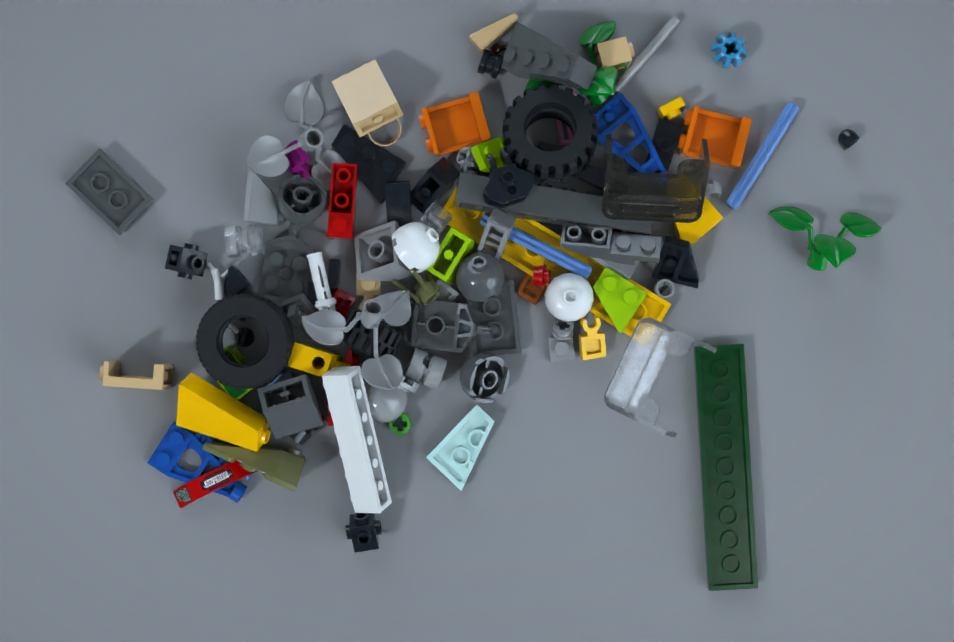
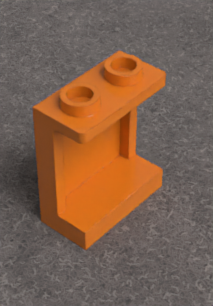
[418,92,491,157]
[677,105,752,169]

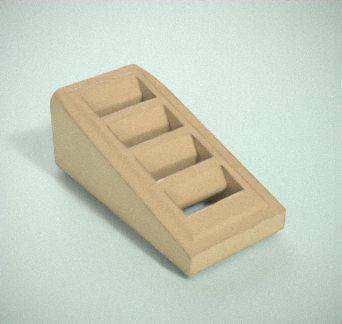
[469,13,518,54]

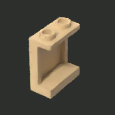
[332,60,404,137]
[99,360,174,390]

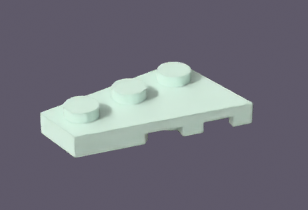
[426,404,495,491]

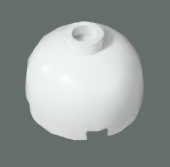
[391,222,440,273]
[544,273,594,322]

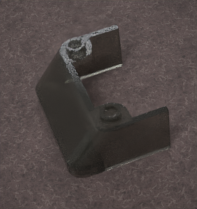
[602,134,710,223]

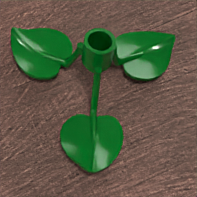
[524,20,618,106]
[768,206,882,271]

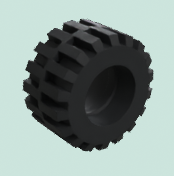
[343,308,404,358]

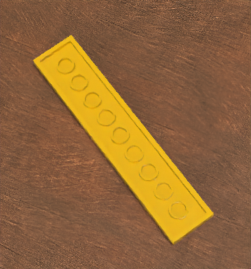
[437,187,671,346]

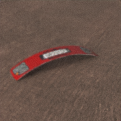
[173,460,259,508]

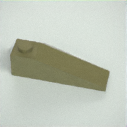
[202,441,306,491]

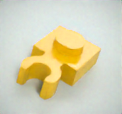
[578,315,606,360]

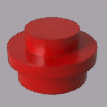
[533,264,551,288]

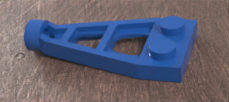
[593,92,672,189]
[147,421,248,503]

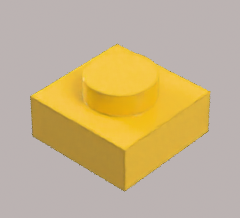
[656,96,685,120]

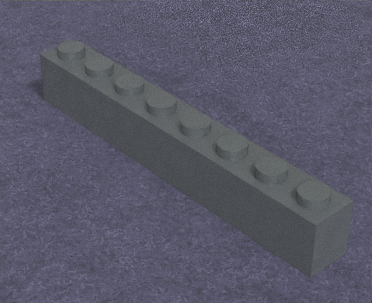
[454,171,654,235]

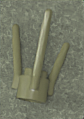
[392,264,440,305]

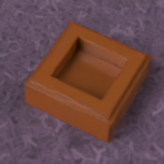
[515,274,547,306]

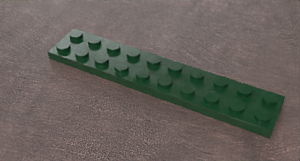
[694,344,758,591]

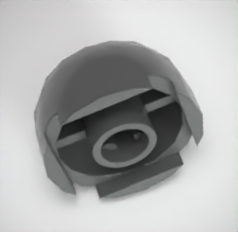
[277,175,327,225]
[456,252,505,302]
[460,353,510,404]

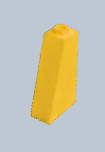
[176,373,271,452]

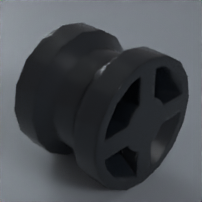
[477,49,504,79]

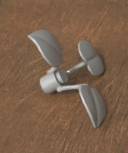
[246,80,347,192]
[302,290,411,390]

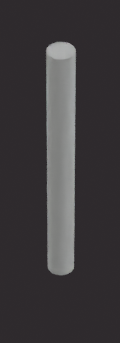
[614,16,680,95]

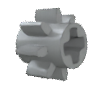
[456,144,482,173]

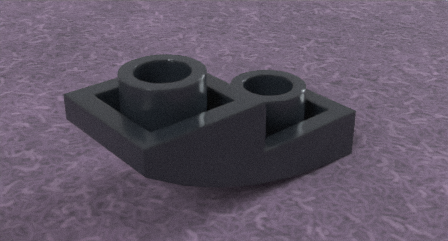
[385,180,413,227]

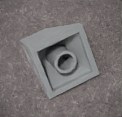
[243,170,284,226]
[354,221,412,281]

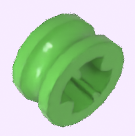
[389,413,411,435]

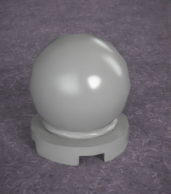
[364,373,420,423]

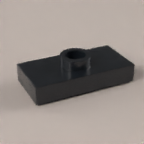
[644,118,683,171]

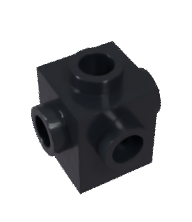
[165,243,208,280]
[345,513,382,553]

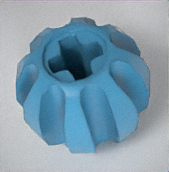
[710,32,747,69]

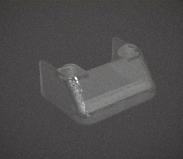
[604,318,717,437]

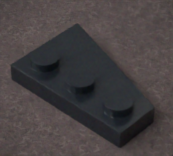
[331,124,407,204]

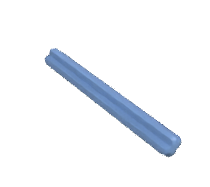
[726,102,799,210]
[480,213,592,278]

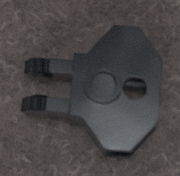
[482,148,535,209]

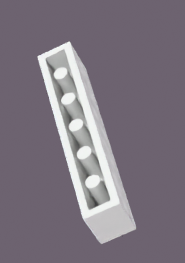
[322,366,392,514]

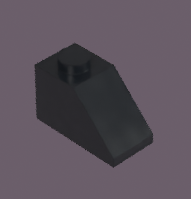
[411,156,460,214]

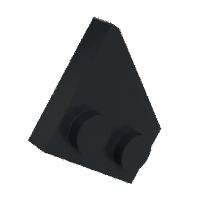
[652,236,699,289]

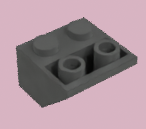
[257,374,324,439]

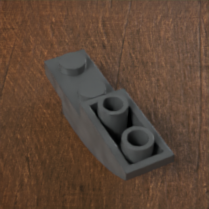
[560,222,662,265]

